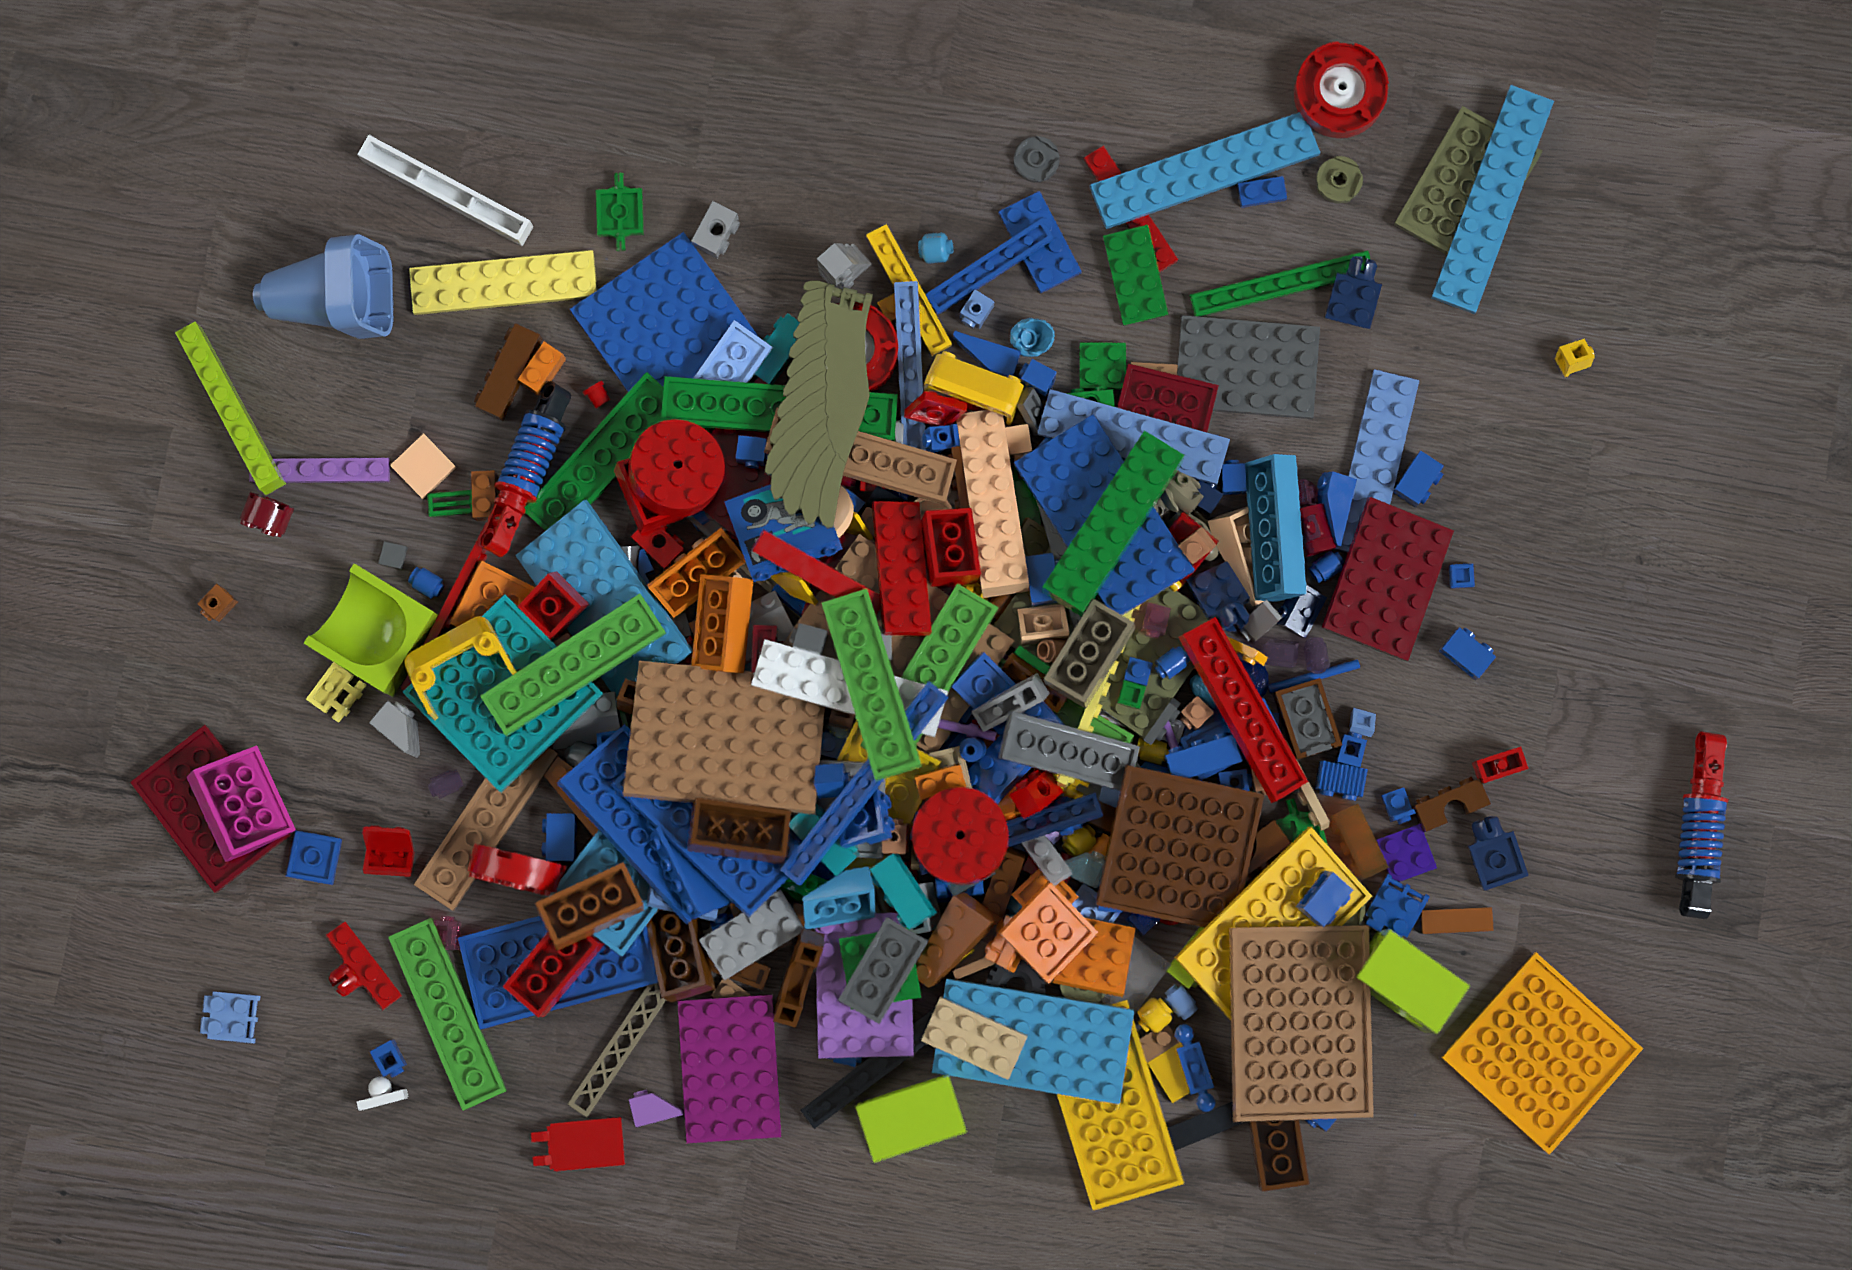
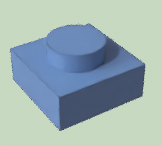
[1349,708,1376,737]

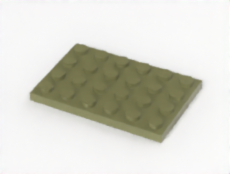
[1394,106,1543,255]

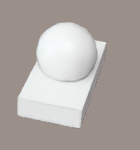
[357,1076,408,1110]

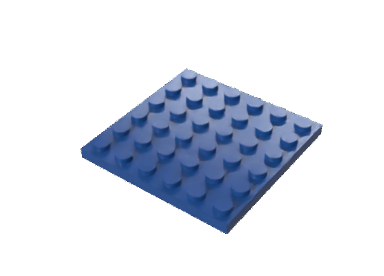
[570,232,759,392]

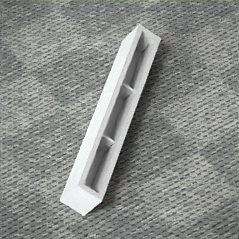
[357,135,533,246]

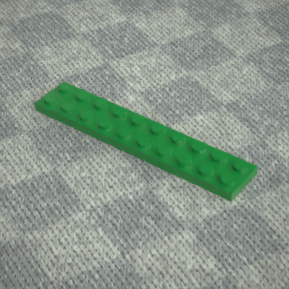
[661,376,898,441]

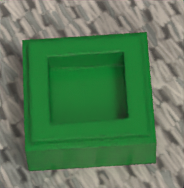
[1117,680,1146,710]

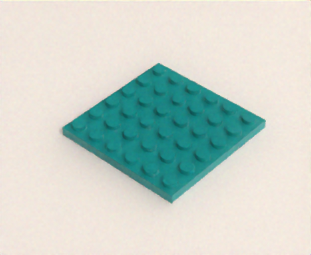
[403,594,603,793]

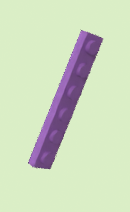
[249,458,390,483]

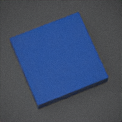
[286,830,342,885]

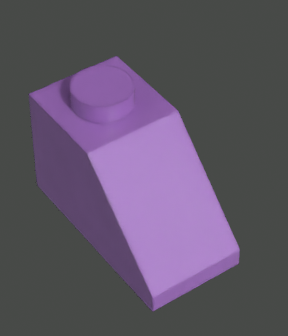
[629,1090,684,1127]

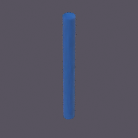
[1268,659,1360,694]

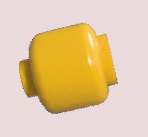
[1062,824,1096,858]
[1138,998,1173,1033]

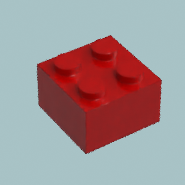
[517,571,589,640]

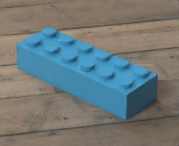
[1245,454,1307,602]

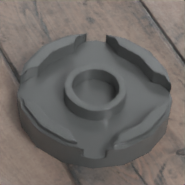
[1014,136,1059,182]

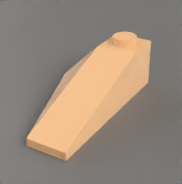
[1208,506,1264,606]

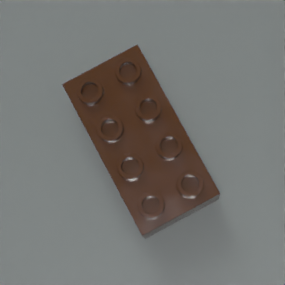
[687,797,791,864]

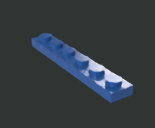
[925,218,1055,315]

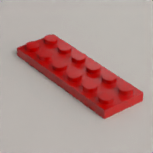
[872,501,932,636]

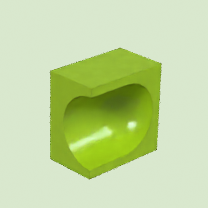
[304,563,438,697]
[1357,930,1470,1034]
[856,1074,966,1162]

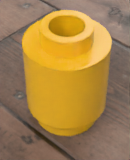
[1137,737,1169,766]

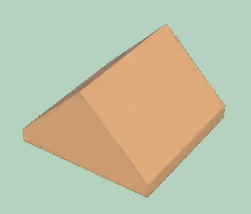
[1017,604,1069,645]

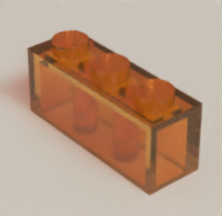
[1329,804,1389,880]

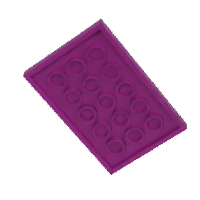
[678,994,782,1143]

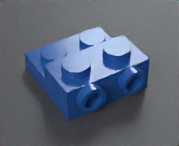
[839,789,895,849]

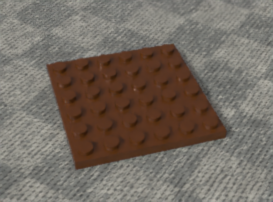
[1095,765,1265,928]

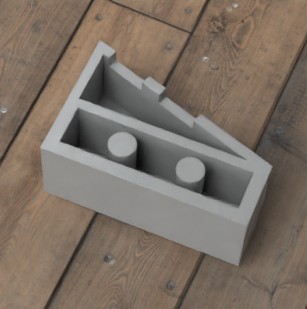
[817,243,872,289]

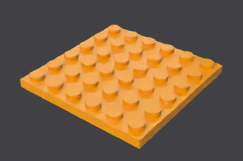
[1441,952,1643,1155]

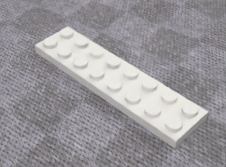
[751,640,948,738]

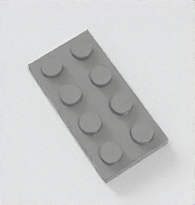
[700,889,804,980]

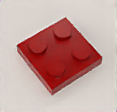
[904,391,967,426]

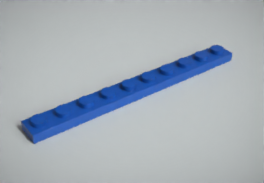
[781,681,949,886]

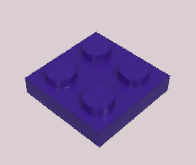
[1375,824,1437,882]

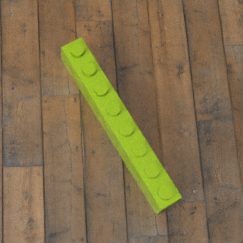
[175,321,286,495]

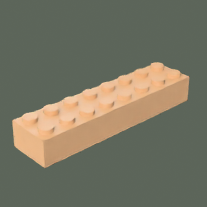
[957,410,1030,598]

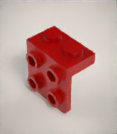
[362,825,415,877]

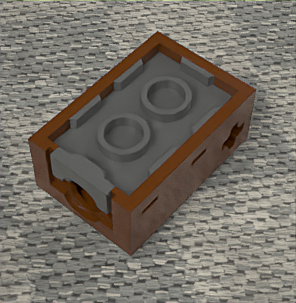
[1273,678,1342,760]

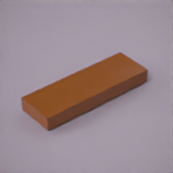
[1420,907,1494,934]

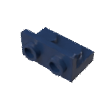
[1277,585,1327,639]

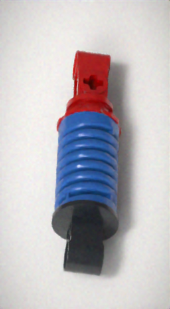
[479,381,571,557]
[1675,731,1729,919]

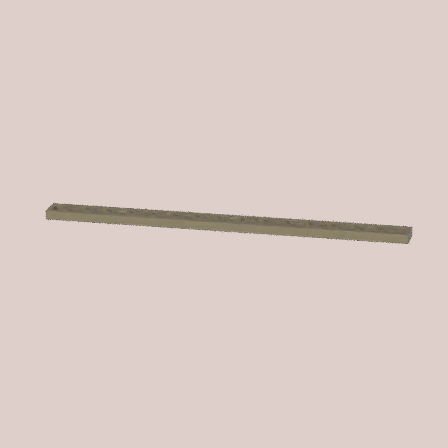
[568,904,730,1117]

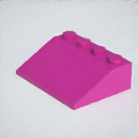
[187,746,296,862]

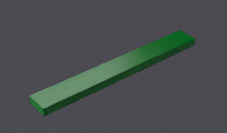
[1189,250,1371,317]

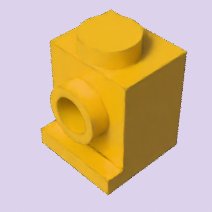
[1555,339,1595,377]

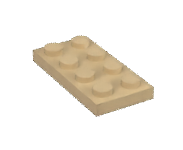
[921,997,1028,1080]

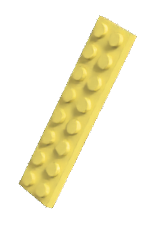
[409,250,597,315]

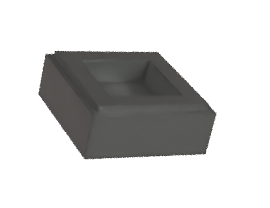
[378,541,408,570]

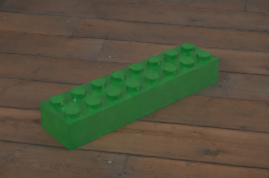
[1042,430,1185,617]

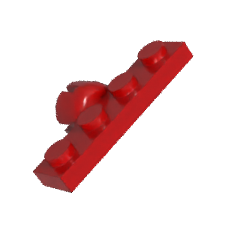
[325,921,402,1011]

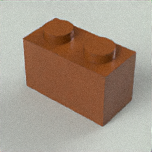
[471,470,500,522]

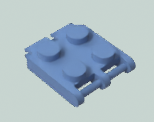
[200,992,261,1043]

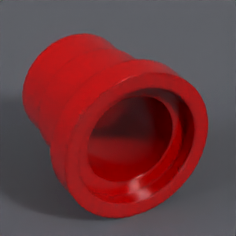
[582,380,610,408]

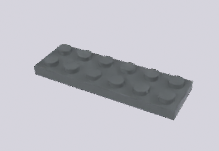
[999,711,1140,791]

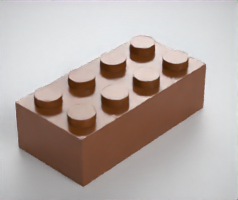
[536,862,644,951]

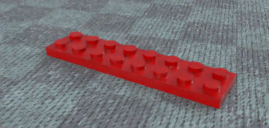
[1178,617,1308,803]

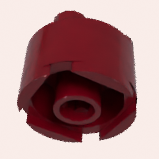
[240,492,294,538]

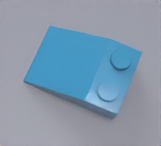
[803,867,875,929]

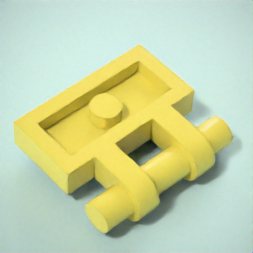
[306,662,367,723]

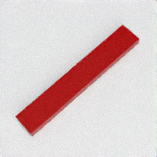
[752,529,881,616]

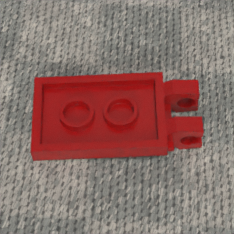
[531,1117,625,1171]

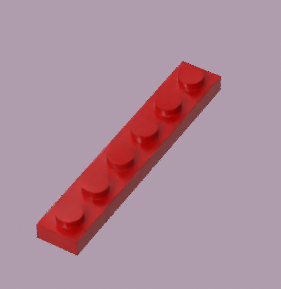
[1084,146,1178,272]

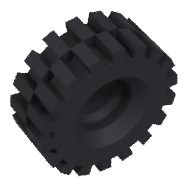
[986,958,1045,994]

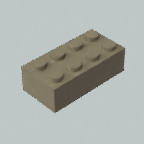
[1044,599,1135,708]

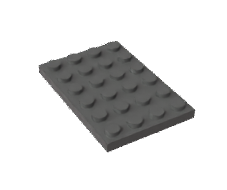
[1177,315,1320,419]

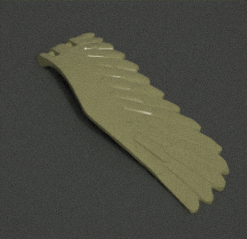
[765,281,873,529]

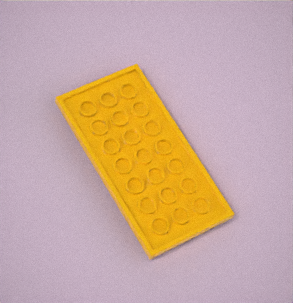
[1174,827,1372,1020]
[1057,1000,1184,1210]

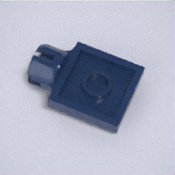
[1325,256,1382,329]
[1186,561,1250,632]
[1468,816,1529,891]

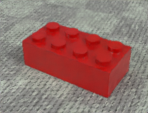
[503,932,605,1018]

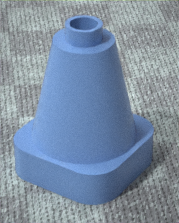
[253,234,393,339]

